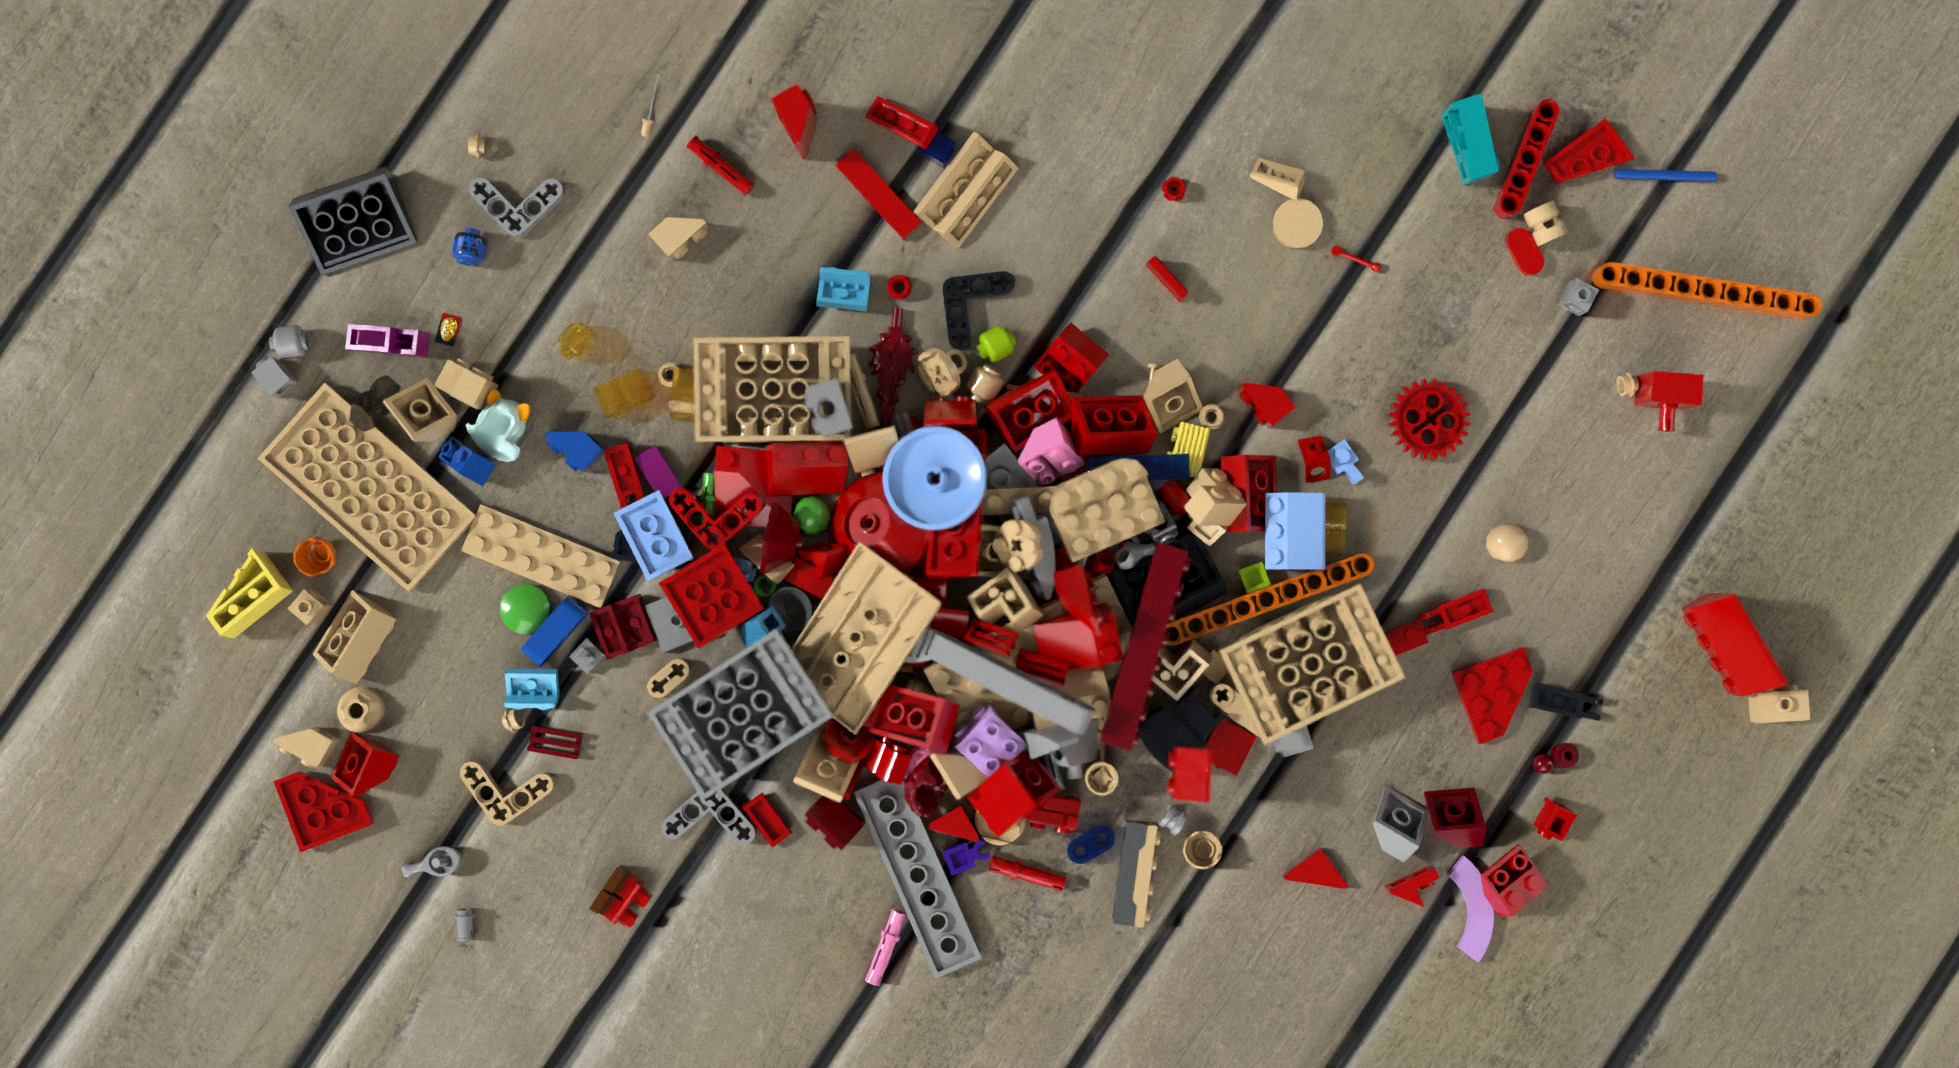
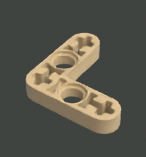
[460,760,556,826]

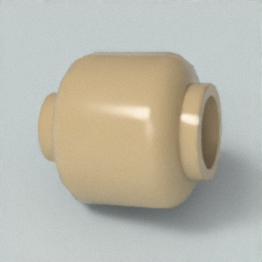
[967,364,1004,403]

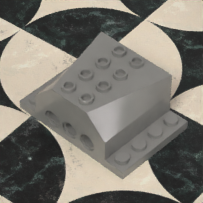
[647,628,834,800]

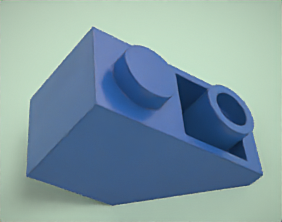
[544,431,605,472]
[439,436,496,486]

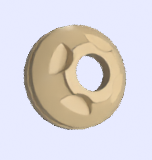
[337,687,385,733]

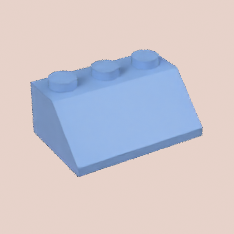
[1265,493,1325,570]

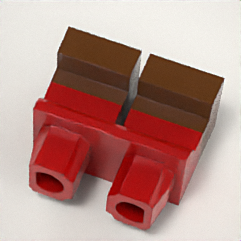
[589,865,653,928]

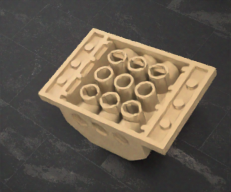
[693,336,851,444]
[1219,584,1405,745]

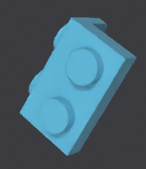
[816,267,870,312]
[504,669,560,710]

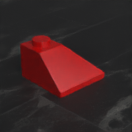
[330,731,399,797]

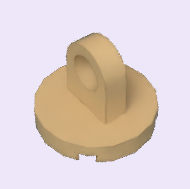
[918,348,967,397]

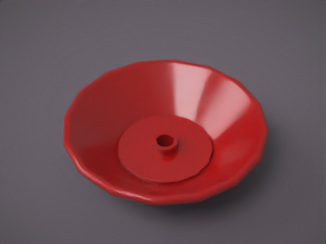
[828,472,929,575]

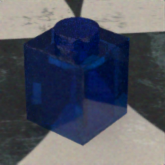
[917,131,957,169]

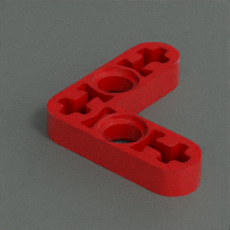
[669,488,764,549]

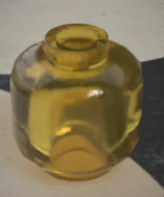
[557,322,595,360]

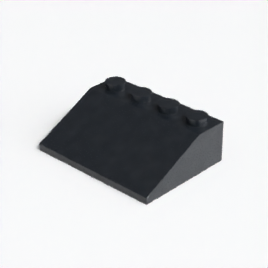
[289,166,417,276]
[1107,522,1227,627]

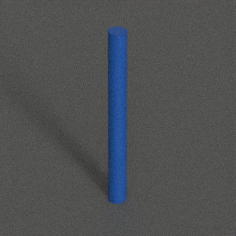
[1614,169,1717,182]

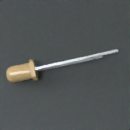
[641,75,659,137]

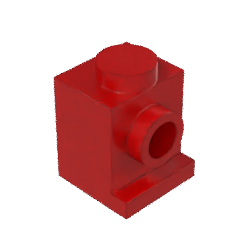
[1533,796,1577,841]

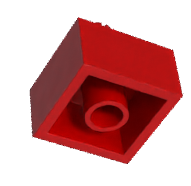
[1634,371,1704,432]

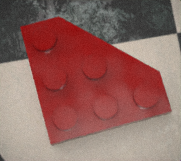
[1451,647,1533,744]
[273,771,375,853]

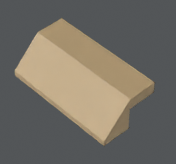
[913,132,1019,248]

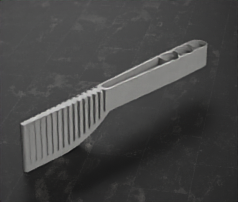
[905,626,1095,735]

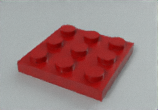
[659,543,765,649]

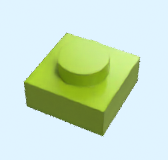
[1237,561,1271,594]

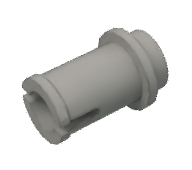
[454,908,475,942]

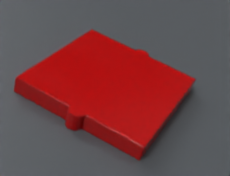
[1205,719,1257,776]

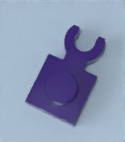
[943,839,990,875]

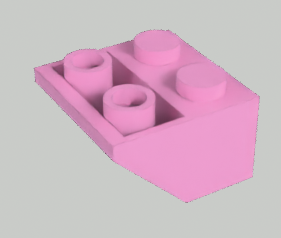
[1018,418,1085,486]

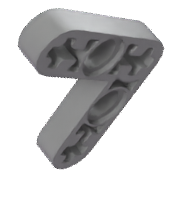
[469,177,565,238]
[661,788,756,845]

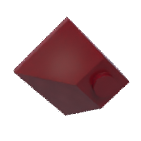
[760,502,804,574]
[1424,787,1486,848]

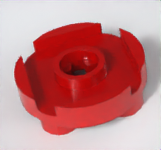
[822,717,874,764]

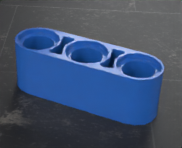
[521,596,589,667]

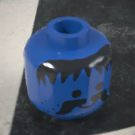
[452,228,488,267]

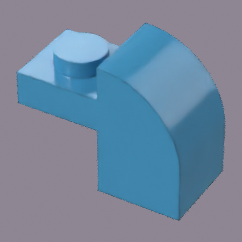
[741,606,786,647]

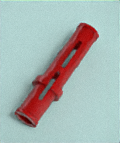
[686,136,755,196]
[989,855,1066,892]

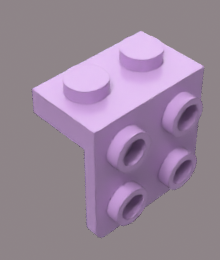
[952,702,1026,777]

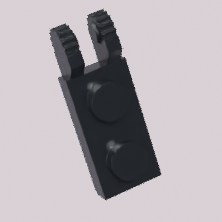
[1529,682,1604,721]

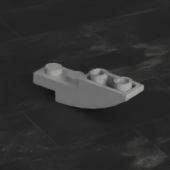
[1011,496,1055,600]

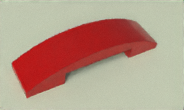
[783,557,836,600]

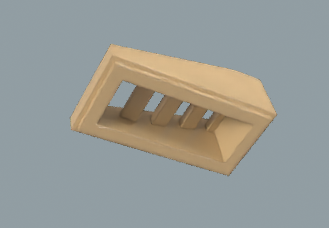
[1250,157,1306,200]

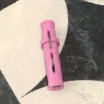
[865,908,907,986]

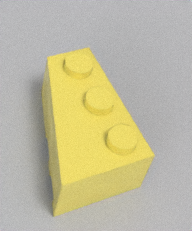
[206,548,293,639]

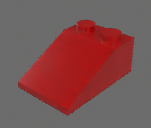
[984,370,1072,453]
[924,396,976,431]
[1032,603,1123,670]
[868,685,960,754]

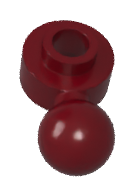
[1533,743,1579,774]

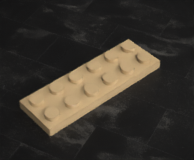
[461,504,622,608]

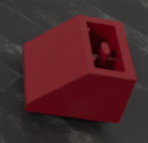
[804,795,866,851]

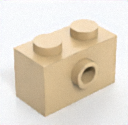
[1748,684,1810,723]

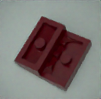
[589,594,658,660]

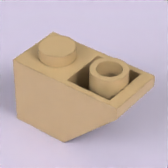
[648,217,709,260]
[273,727,340,769]

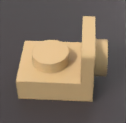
[1187,514,1228,547]

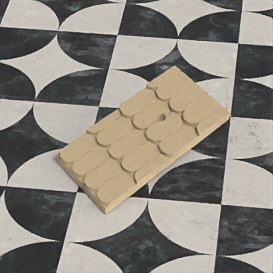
[792,542,942,735]

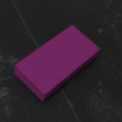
[634,445,683,499]

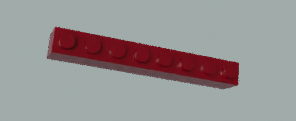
[1100,543,1191,751]

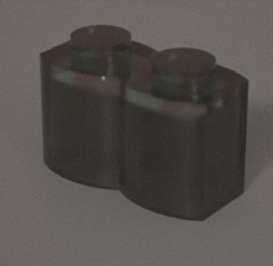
[349,375,401,432]

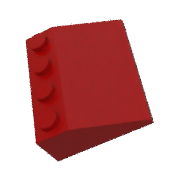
[1681,593,1788,696]

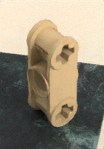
[1208,683,1260,737]

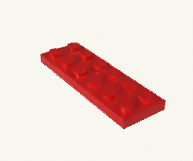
[926,429,988,578]

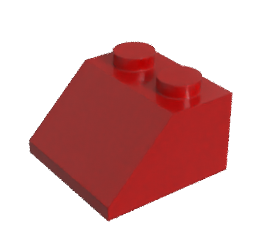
[1167,747,1213,803]

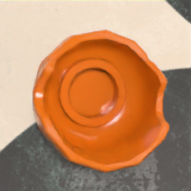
[293,537,337,577]

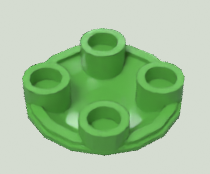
[500,584,551,634]

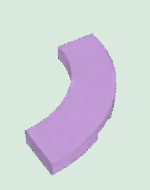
[1447,855,1494,963]

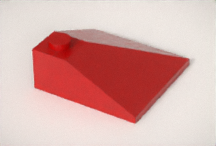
[714,446,794,527]

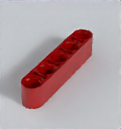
[1493,99,1560,219]

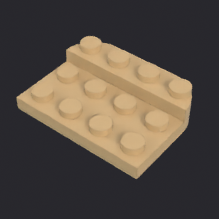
[1049,459,1165,562]

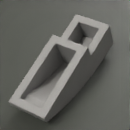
[1016,726,1079,759]

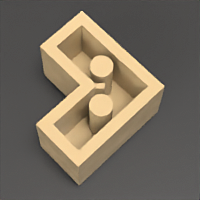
[434,358,499,410]
[1184,468,1247,526]
[967,567,1044,630]
[1151,639,1213,701]

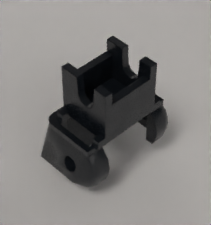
[1137,687,1226,772]

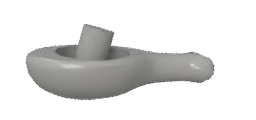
[401,846,462,878]

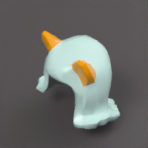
[466,389,530,462]

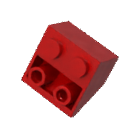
[1034,323,1109,393]
[1480,844,1549,917]

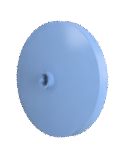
[883,426,987,530]

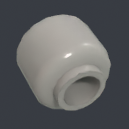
[269,325,310,359]

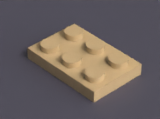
[793,723,860,802]

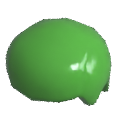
[792,495,831,535]

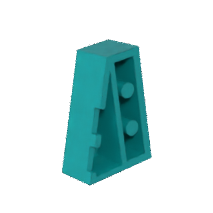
[1441,93,1499,185]

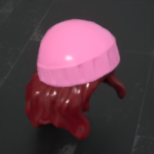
[903,746,949,817]

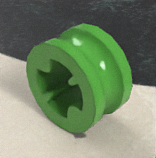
[754,575,777,597]

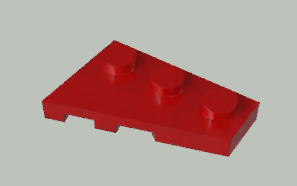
[1543,118,1635,184]

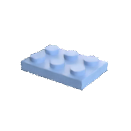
[613,490,694,581]

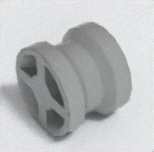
[1158,804,1188,836]

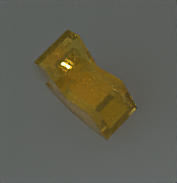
[669,368,695,423]

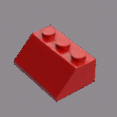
[770,83,817,160]
[1072,395,1158,456]
[765,441,848,496]
[1220,455,1277,533]

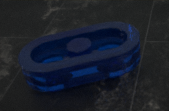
[1067,825,1115,864]

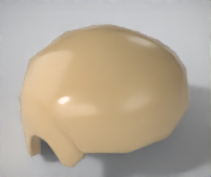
[1486,524,1528,562]
[1183,831,1222,870]

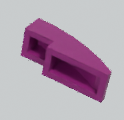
[345,324,430,358]

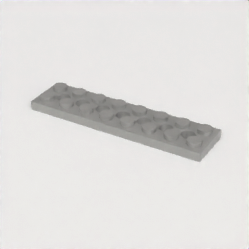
[854,779,982,979]

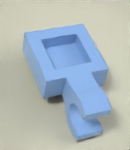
[1328,439,1364,485]

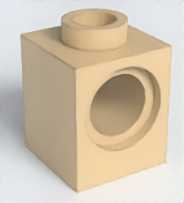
[288,589,333,625]

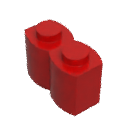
[864,736,912,785]

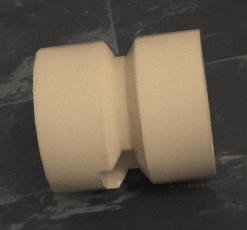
[1523,200,1568,247]
[1084,760,1118,796]

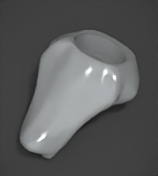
[1114,542,1155,570]

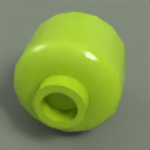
[977,325,1016,363]

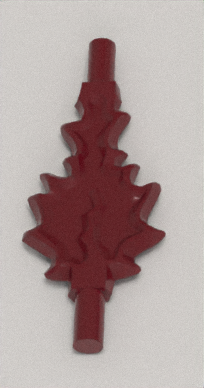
[868,308,918,430]

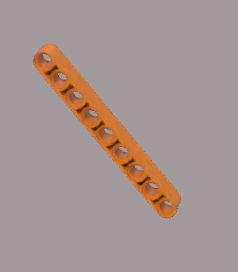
[1592,262,1822,320]
[1166,553,1374,646]

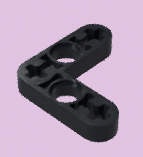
[943,271,1015,351]

